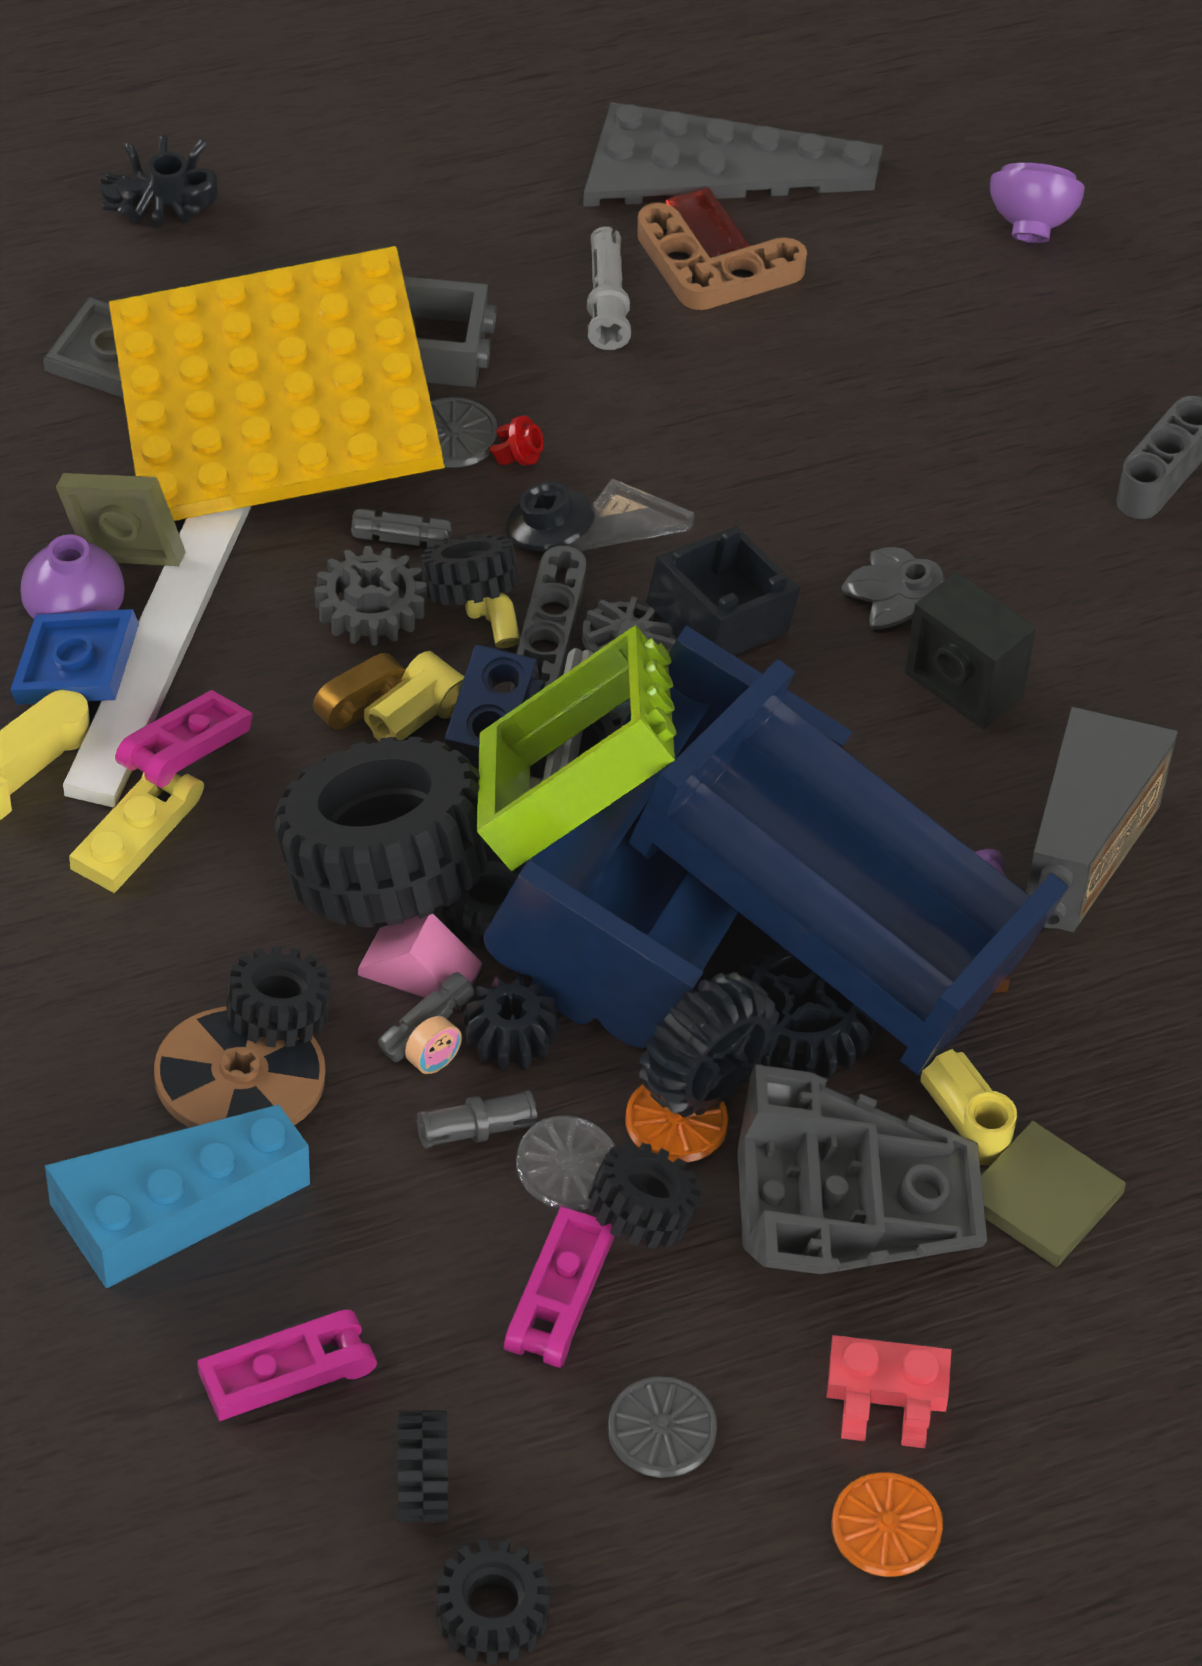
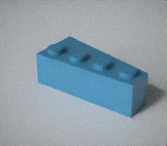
[45,1105,310,1289]

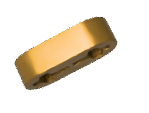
[313,653,406,730]

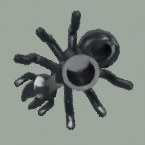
[100,135,218,228]

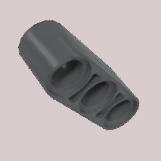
[1116,395,1202,519]

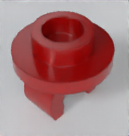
[490,415,544,466]

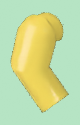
[465,593,520,648]

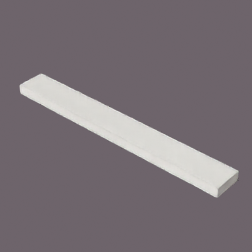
[63,506,251,808]

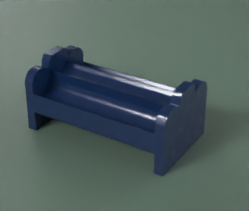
[483,625,852,1048]
[629,659,1069,1076]

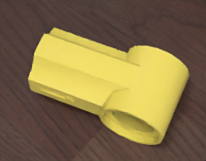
[364,651,464,742]
[921,1049,1017,1166]

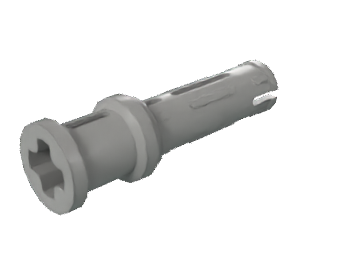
[587,227,631,350]

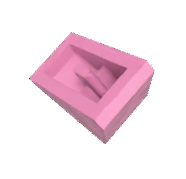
[358,914,482,1010]

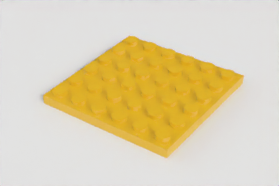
[109,246,445,521]

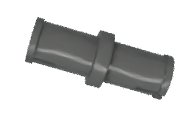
[417,1090,537,1149]

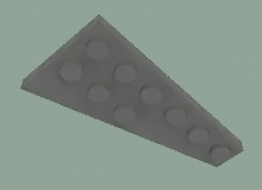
[583,102,883,207]

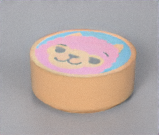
[405,1016,462,1074]

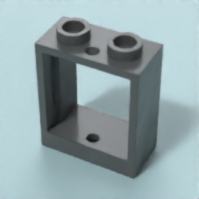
[403,276,496,387]

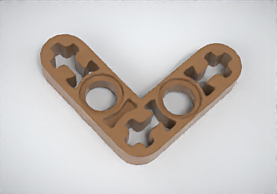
[637,203,807,310]

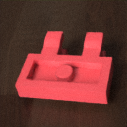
[826,1335,951,1448]

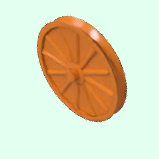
[625,1084,728,1163]
[832,1472,943,1577]

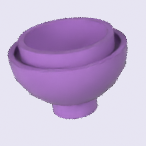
[990,163,1085,243]
[20,535,125,619]

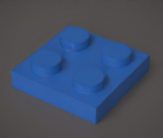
[10,609,139,705]

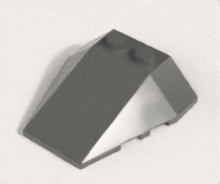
[737,1064,987,1274]

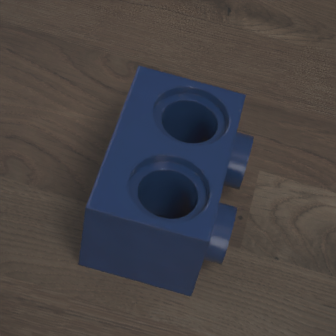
[444,644,545,767]

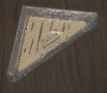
[568,479,694,551]

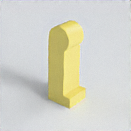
[0,690,90,820]

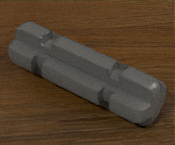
[351,508,452,548]
[378,972,475,1062]

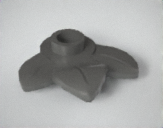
[842,547,944,630]

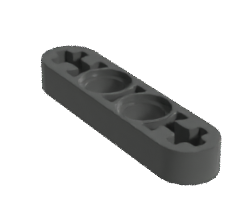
[511,546,586,691]

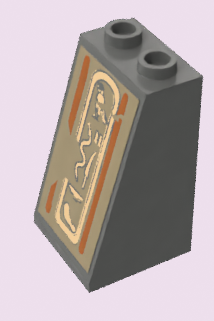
[1026,707,1178,932]

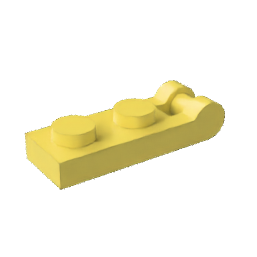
[69,772,204,893]

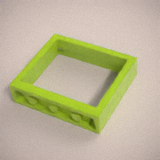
[477,625,676,871]

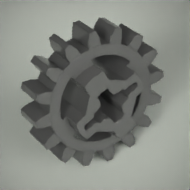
[315,546,427,645]

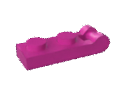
[115,690,253,788]
[504,1206,615,1368]
[197,1310,377,1421]

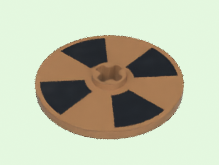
[154,1006,325,1128]

